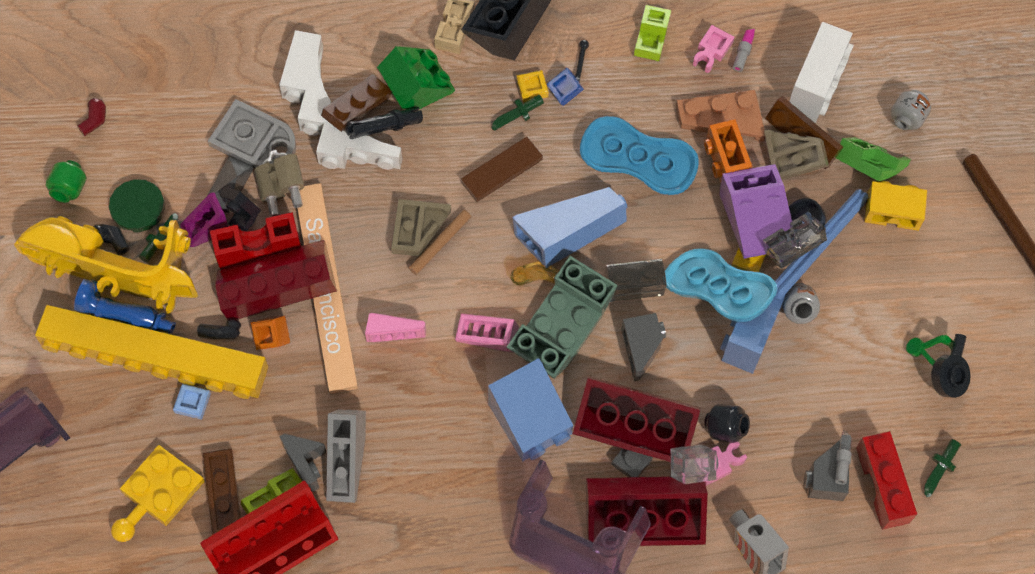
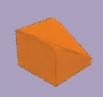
[251,316,290,350]

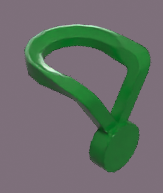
[906,335,954,366]

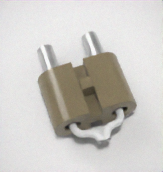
[255,150,304,217]

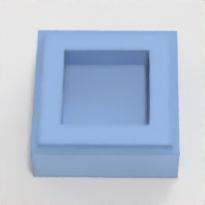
[173,384,211,420]

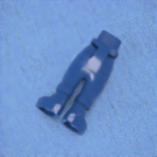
[74,279,176,333]

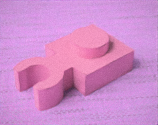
[693,25,735,73]
[692,442,747,486]

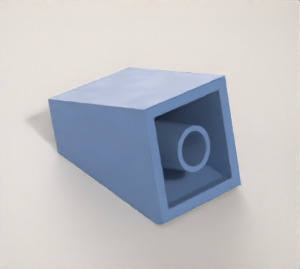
[488,358,573,462]

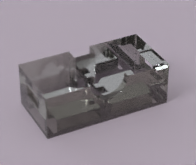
[763,212,827,269]

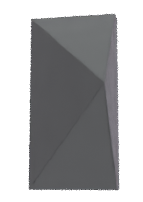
[208,156,254,213]

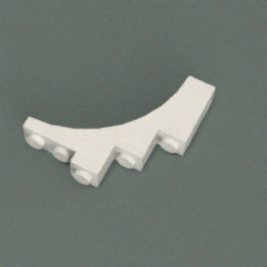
[279,30,402,170]

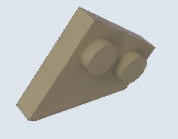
[764,130,829,180]
[391,199,451,256]

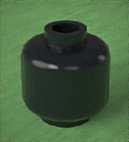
[704,404,750,443]

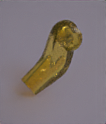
[510,261,560,286]

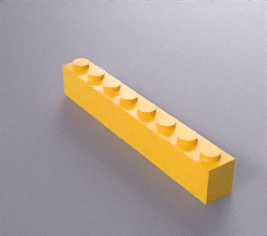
[35,305,268,399]

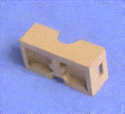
[434,0,475,55]

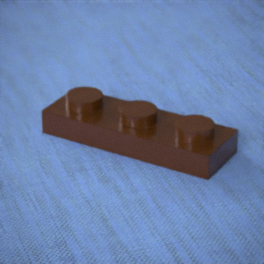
[321,74,392,132]
[765,96,843,169]

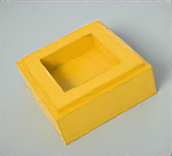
[516,70,549,103]

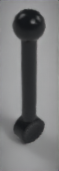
[575,40,589,83]

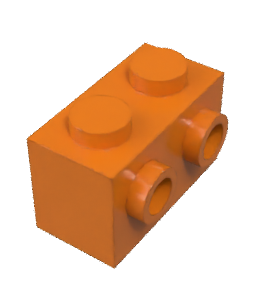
[704,119,752,183]

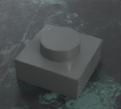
[612,449,653,477]

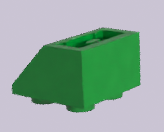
[377,46,455,109]

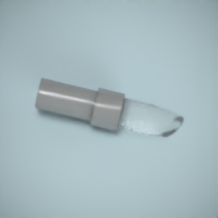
[835,430,852,485]

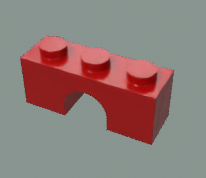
[210,212,301,269]
[856,431,917,530]

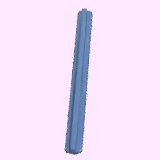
[774,189,868,300]

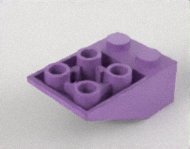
[719,164,797,258]

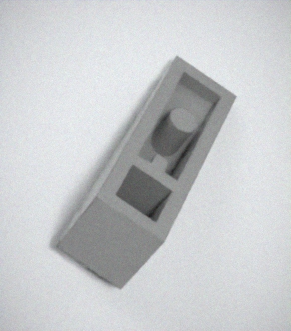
[326,409,366,503]

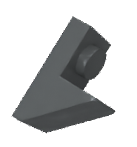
[279,434,326,492]

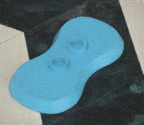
[662,249,777,322]

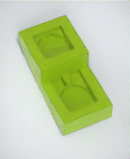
[634,5,671,61]
[240,468,302,514]

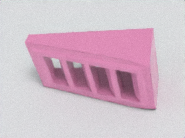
[365,313,426,342]
[455,314,519,352]

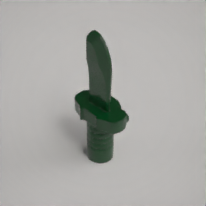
[492,94,544,131]
[139,213,178,263]
[924,439,961,497]

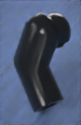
[93,224,130,255]
[197,319,241,339]

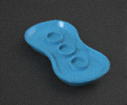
[580,116,699,195]

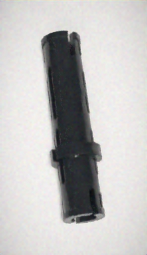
[346,106,423,139]

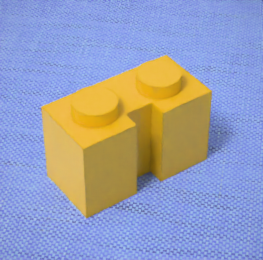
[864,181,927,231]

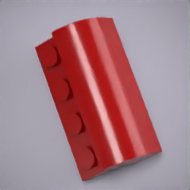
[200,480,339,574]

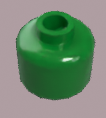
[45,160,87,203]

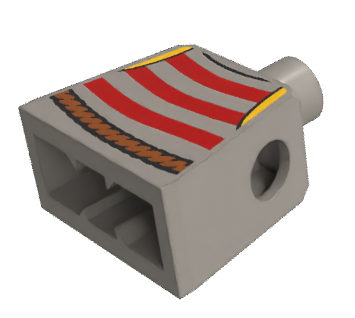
[729,509,789,574]

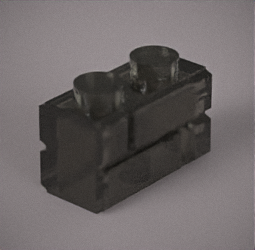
[605,259,667,302]

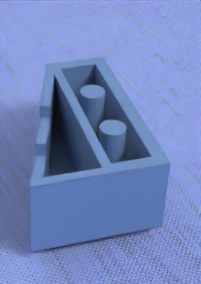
[720,294,786,374]

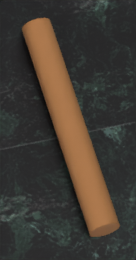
[408,210,471,275]

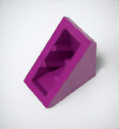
[180,193,229,247]

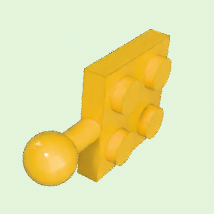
[111,445,205,542]

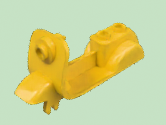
[14,216,198,314]

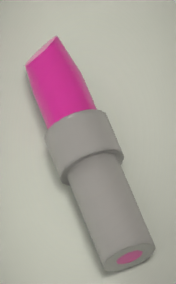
[733,29,755,72]

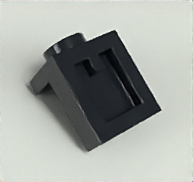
[219,187,261,231]

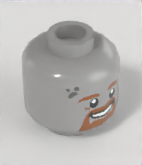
[891,90,931,130]
[782,283,820,324]

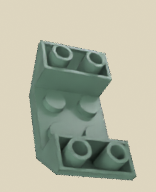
[507,256,617,379]

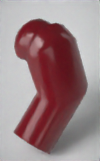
[77,98,106,136]

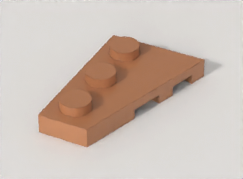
[676,90,766,142]

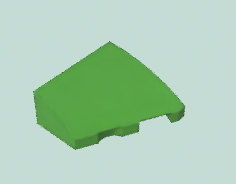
[836,137,911,181]

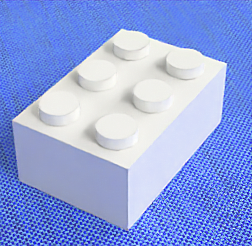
[789,22,854,123]

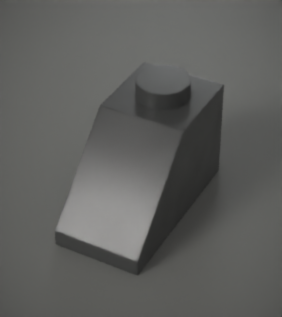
[621,313,666,381]
[804,436,850,501]

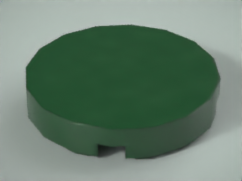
[109,179,165,233]

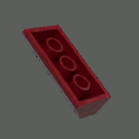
[215,240,337,320]
[572,376,701,466]
[586,476,708,547]

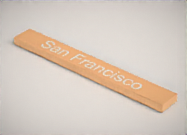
[298,183,358,394]

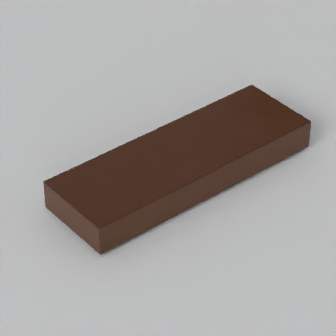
[461,137,543,202]
[203,448,241,535]

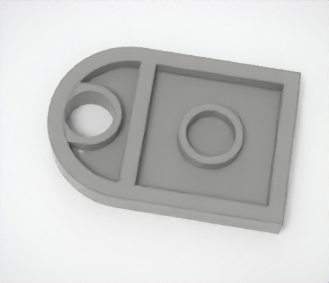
[208,99,296,168]

